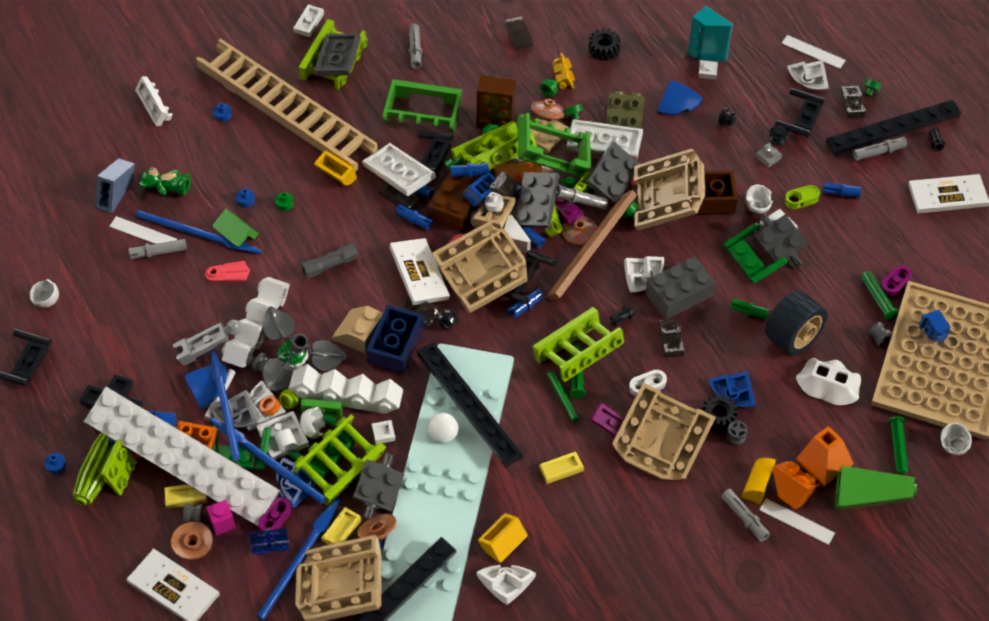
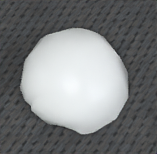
[744,184,773,214]
[30,279,59,308]
[300,407,325,439]
[427,413,459,443]
[940,423,972,456]

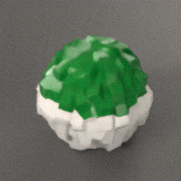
[277,340,309,369]

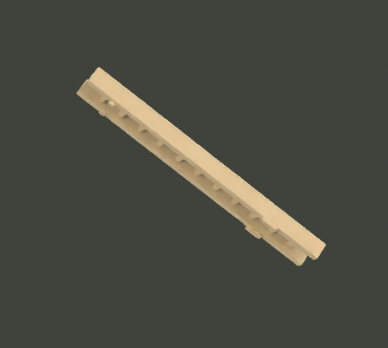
[196,39,378,172]

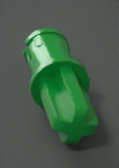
[730,299,769,320]

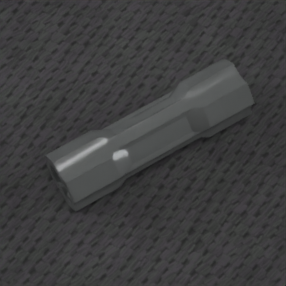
[301,242,359,279]

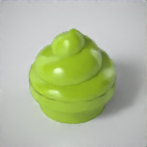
[279,389,299,409]

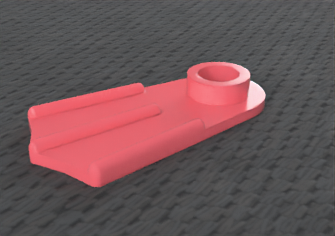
[205,261,250,281]

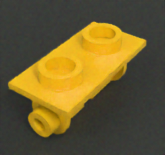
[552,53,575,89]

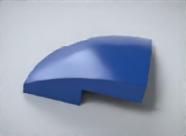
[657,80,703,116]
[185,364,227,410]
[708,371,756,408]
[277,458,316,508]

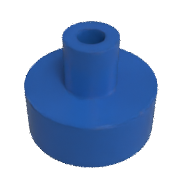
[213,103,232,122]
[236,189,255,208]
[44,453,66,475]

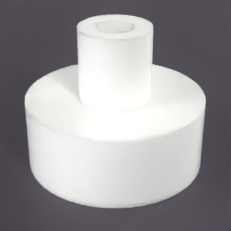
[484,192,504,212]

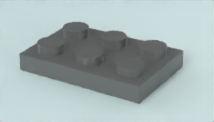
[314,33,361,76]
[585,142,640,205]
[515,172,560,228]

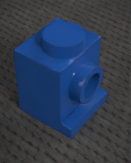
[919,310,951,343]

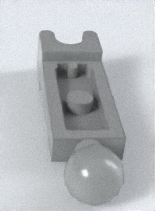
[173,319,241,365]

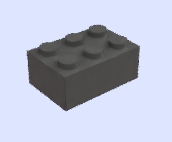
[645,257,716,320]

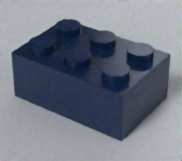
[366,305,424,374]

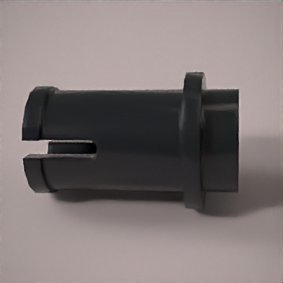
[928,128,945,151]
[609,305,635,327]

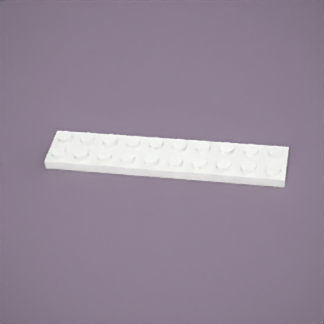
[84,387,280,526]

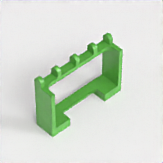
[382,79,462,133]
[518,113,591,177]

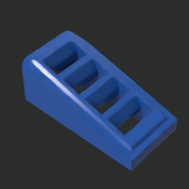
[463,173,501,207]

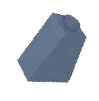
[95,158,135,213]

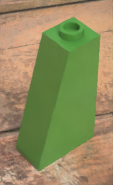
[834,466,917,511]

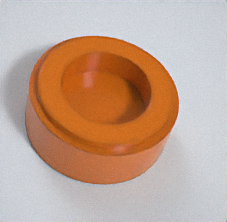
[259,395,280,416]

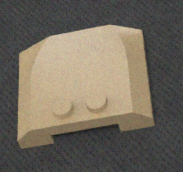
[634,149,705,230]
[432,222,527,313]
[612,383,716,481]
[295,535,381,621]

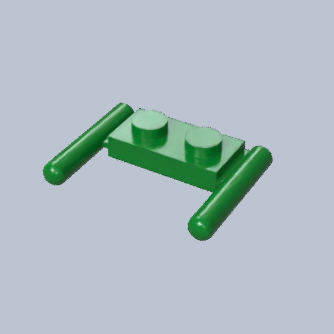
[723,223,787,284]
[289,415,357,478]
[212,424,271,471]

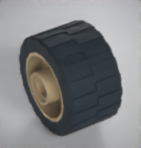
[764,290,827,355]

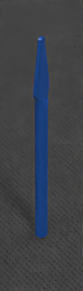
[136,210,262,254]
[211,349,240,460]
[210,418,326,504]
[257,498,340,621]

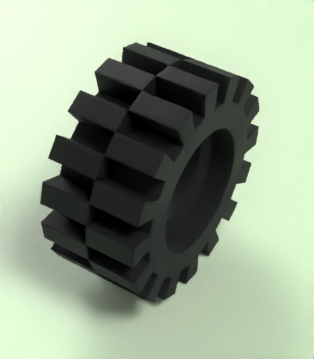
[588,28,620,61]
[702,394,738,432]

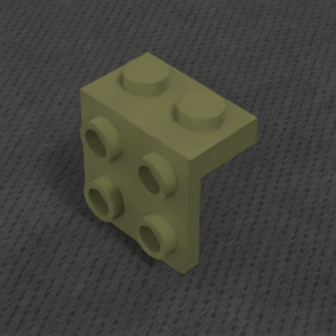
[606,91,645,129]

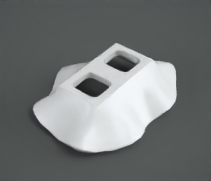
[796,358,861,405]

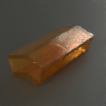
[494,161,542,186]

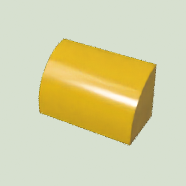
[314,150,357,185]
[741,458,776,504]
[478,513,528,563]

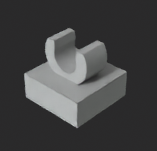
[756,143,782,168]

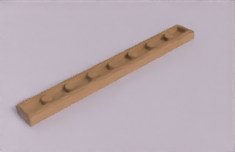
[546,190,637,301]

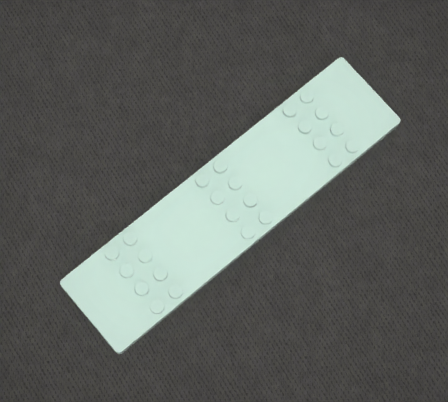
[381,344,514,621]

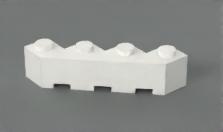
[222,277,290,368]
[289,364,403,414]

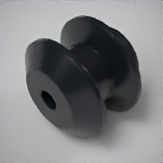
[718,108,737,128]
[769,126,788,145]
[438,308,459,330]

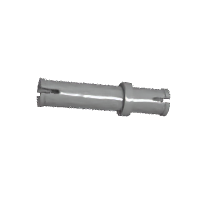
[409,24,422,69]
[853,136,907,161]
[556,185,608,210]
[129,238,187,260]
[721,489,770,542]

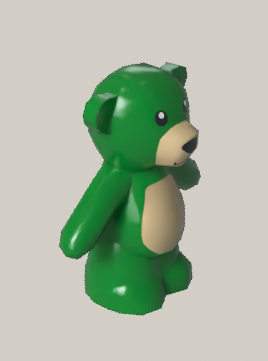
[139,167,191,196]

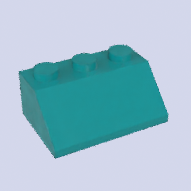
[687,6,733,62]

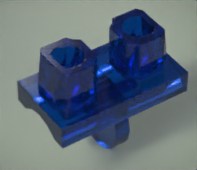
[249,527,289,555]

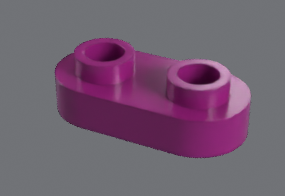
[881,266,912,296]
[259,497,291,535]

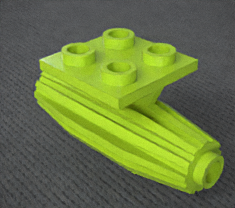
[72,432,137,506]

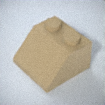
[332,306,383,354]

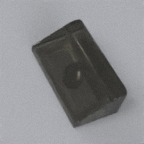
[489,171,521,203]

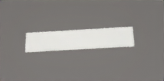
[782,35,846,68]
[109,216,177,244]
[759,498,835,545]

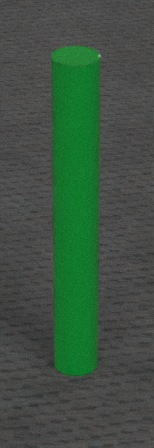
[547,371,579,422]

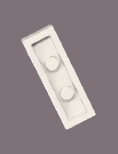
[135,77,173,126]

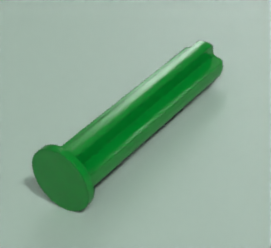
[861,271,899,320]
[570,344,586,399]
[888,416,908,474]

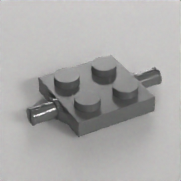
[755,213,808,268]
[352,453,405,520]

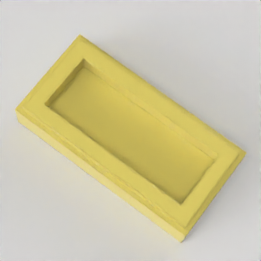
[539,451,584,484]
[164,484,207,509]
[322,507,362,545]

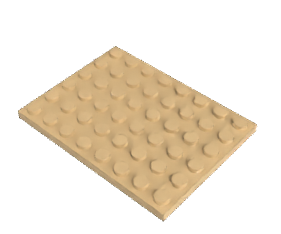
[871,281,989,440]

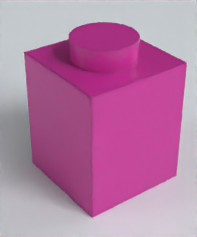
[206,500,235,536]

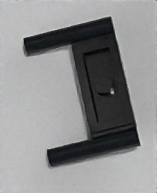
[774,88,825,137]
[418,130,453,175]
[502,250,558,305]
[0,329,52,387]

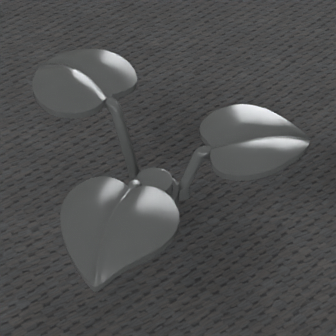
[263,306,347,391]

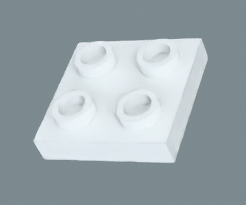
[256,411,309,460]

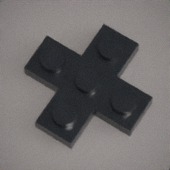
[79,374,143,427]

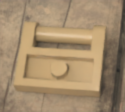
[470,195,515,229]

